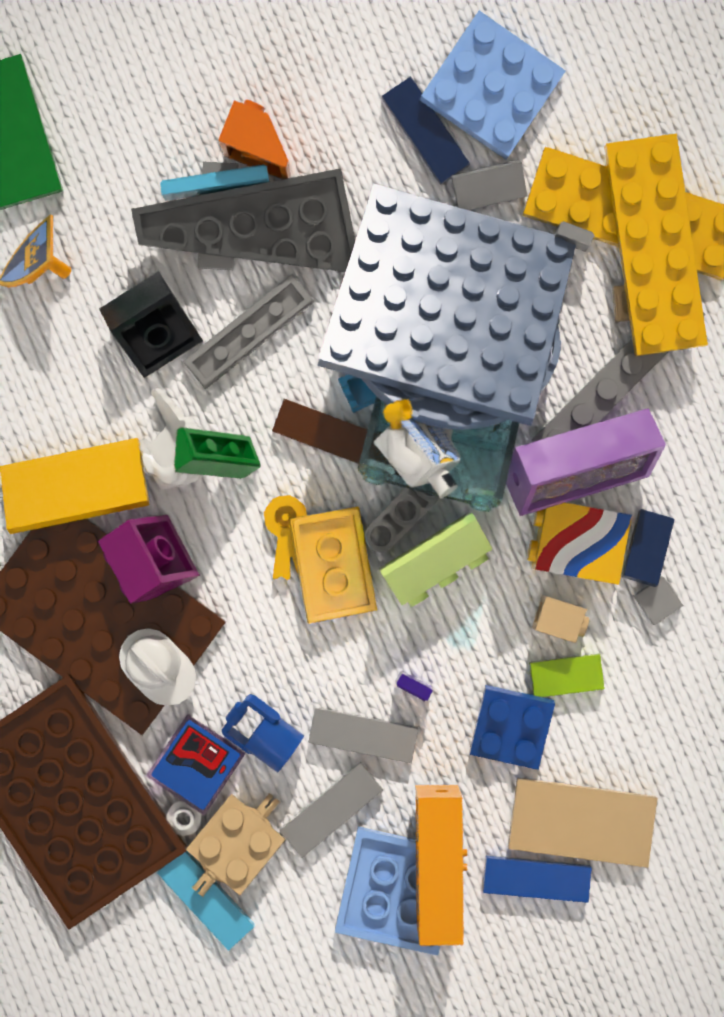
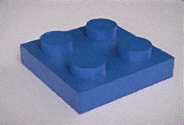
[469,685,555,770]

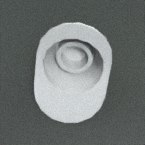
[119,628,197,706]

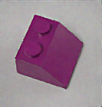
[98,514,200,604]

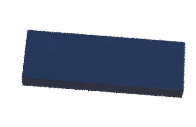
[381,76,470,186]

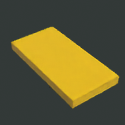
[0,438,150,534]

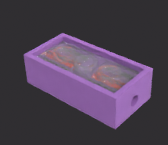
[504,408,666,516]

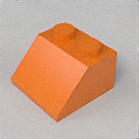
[218,100,291,179]

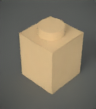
[532,595,589,643]

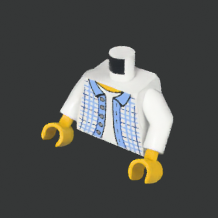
[374,399,460,498]

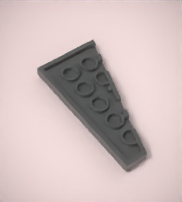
[131,168,355,272]

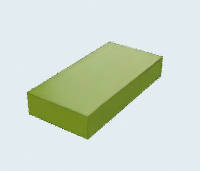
[529,653,605,697]

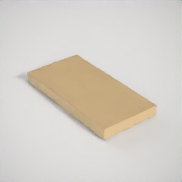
[508,777,658,868]

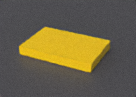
[289,506,377,624]

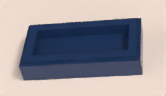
[622,509,675,587]

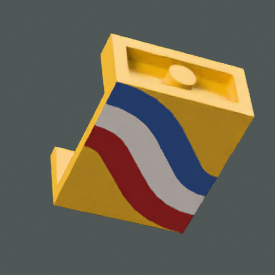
[527,503,632,585]

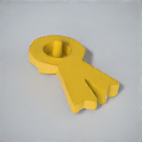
[264,495,307,580]

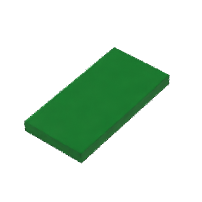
[0,54,64,210]

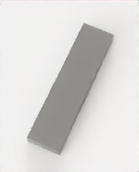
[183,273,315,390]

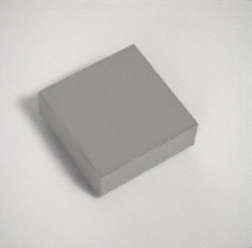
[555,221,594,252]
[633,576,684,625]

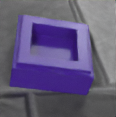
[395,670,433,701]

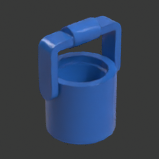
[222,694,305,773]

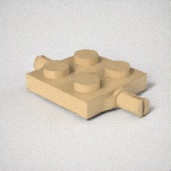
[186,793,286,897]

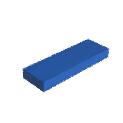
[482,856,592,903]

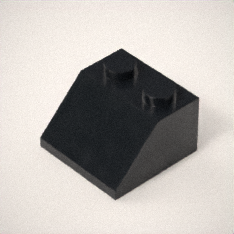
[99,271,203,378]

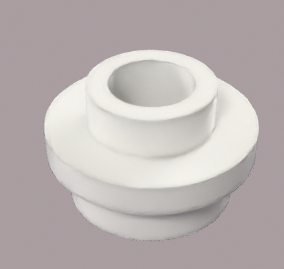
[166,800,202,836]

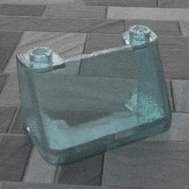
[358,396,520,512]

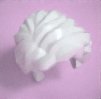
[140,388,203,489]

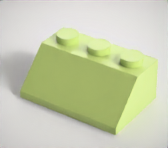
[379,513,492,607]

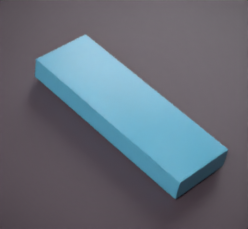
[160,164,269,201]
[157,851,255,951]

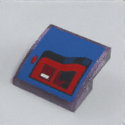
[146,714,246,816]

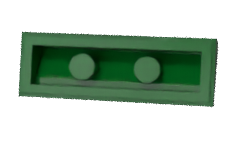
[174,427,261,479]

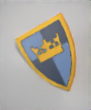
[0,214,71,288]

